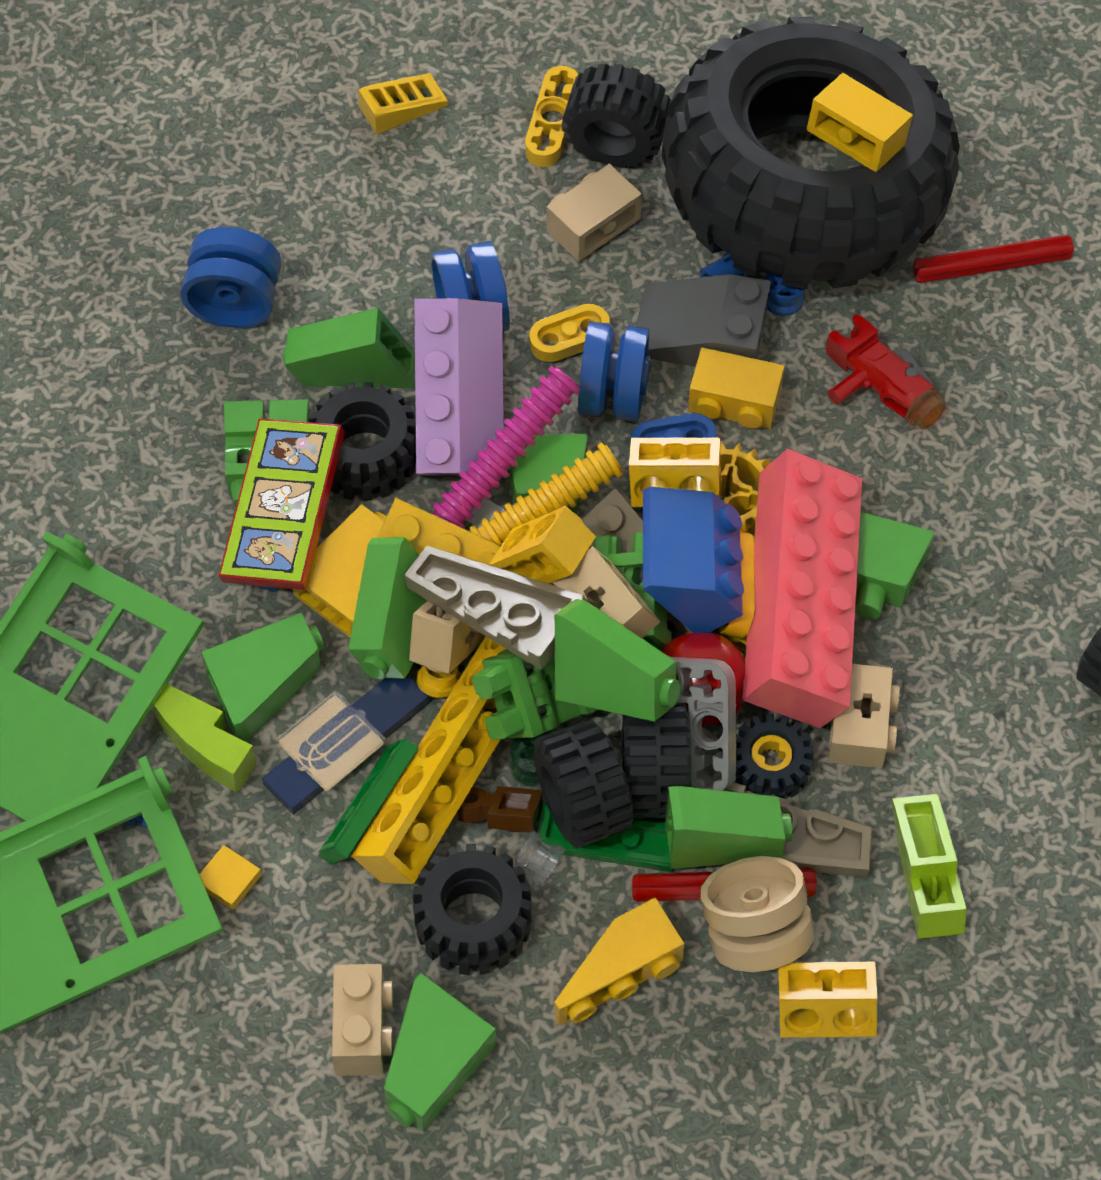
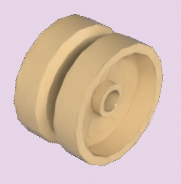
[701,856,814,972]

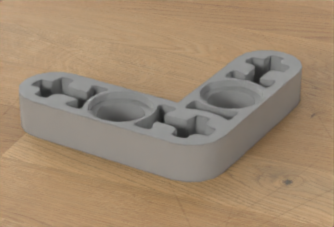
[670,657,736,791]

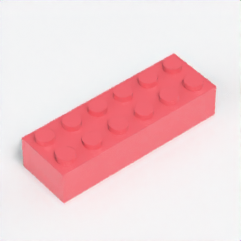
[742,448,862,728]

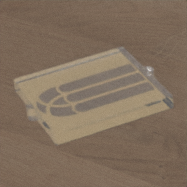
[276,690,386,792]

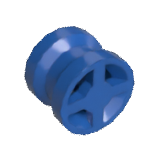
[765,273,805,316]

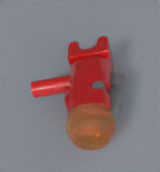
[826,314,946,429]

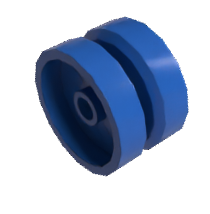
[180,227,281,329]
[430,241,510,332]
[578,321,651,422]

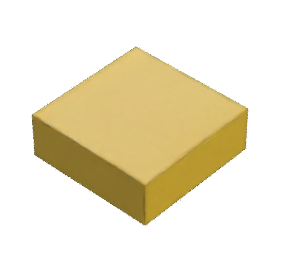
[199,845,262,911]

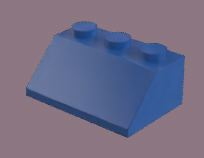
[643,487,744,633]

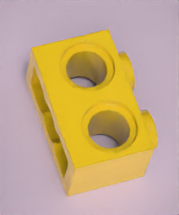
[629,438,721,507]
[489,505,596,584]
[779,962,877,1038]

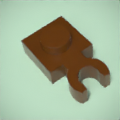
[458,786,543,833]

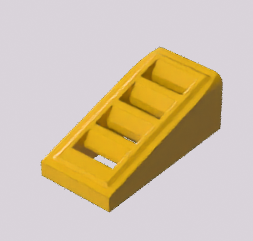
[358,73,448,135]

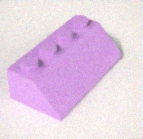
[414,298,504,476]

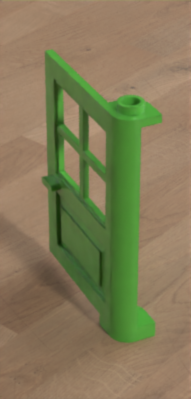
[0,531,205,821]
[0,756,224,1034]

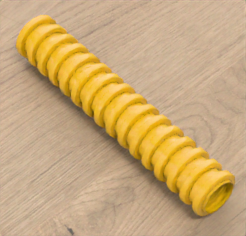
[470,443,623,546]

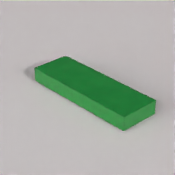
[318,738,418,865]
[535,804,673,872]

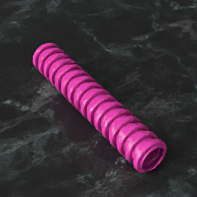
[432,366,581,529]

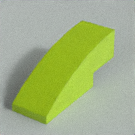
[151,684,257,793]
[892,794,967,939]

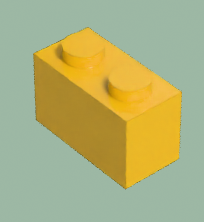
[806,73,913,172]
[688,347,785,429]

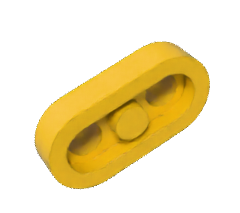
[529,304,610,362]

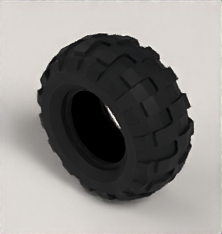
[661,17,960,289]

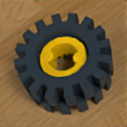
[735,714,814,799]

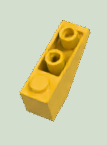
[554,897,684,1026]

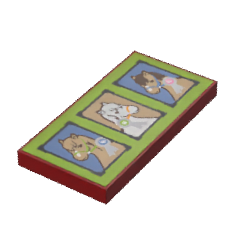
[218,418,345,590]

